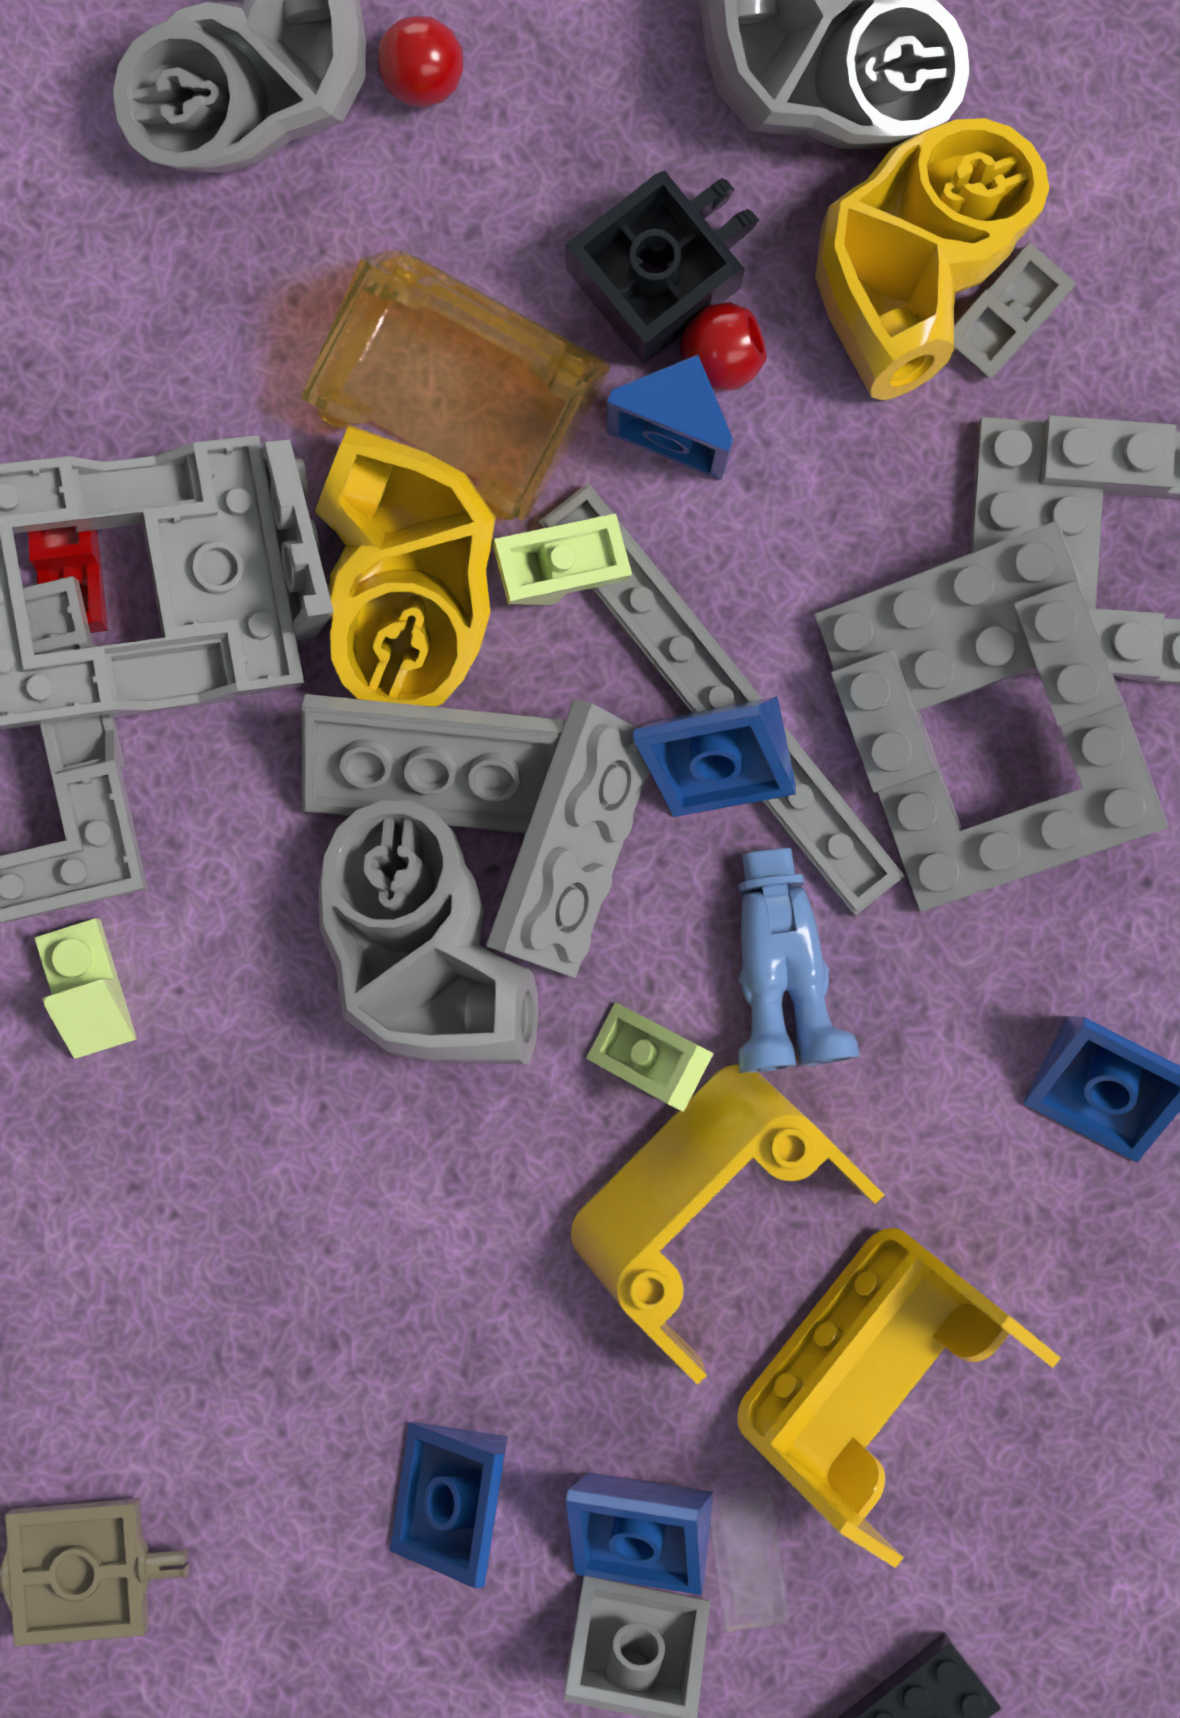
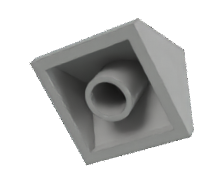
[563,1576,710,1718]

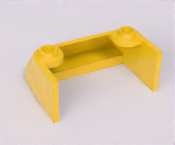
[571,1064,884,1385]
[737,1228,1061,1568]

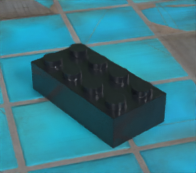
[838,1632,1001,1718]

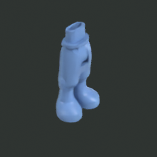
[737,848,860,1074]

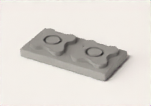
[302,694,564,834]
[486,699,651,978]

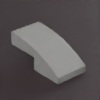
[954,242,1077,380]

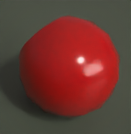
[377,16,464,108]
[679,302,767,392]

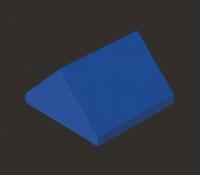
[606,355,734,480]
[633,696,796,817]
[1023,1016,1180,1162]
[390,1422,508,1588]
[566,1473,714,1595]

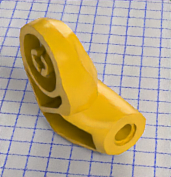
[815,118,1049,400]
[315,425,496,707]

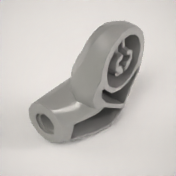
[699,0,970,150]

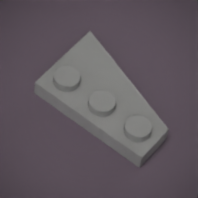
[261,439,334,641]

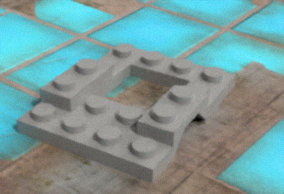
[969,415,1180,686]
[0,435,304,730]
[815,520,1169,912]
[0,576,148,924]

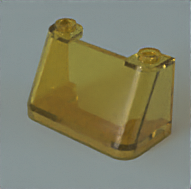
[300,250,610,521]

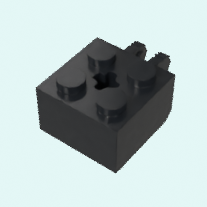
[565,171,759,365]

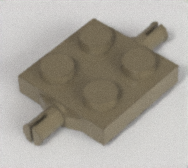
[0,1498,189,1647]

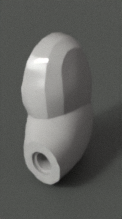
[113,0,366,173]
[318,800,538,1064]

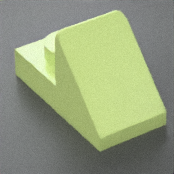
[492,513,632,605]
[35,918,137,1059]
[586,1002,714,1112]

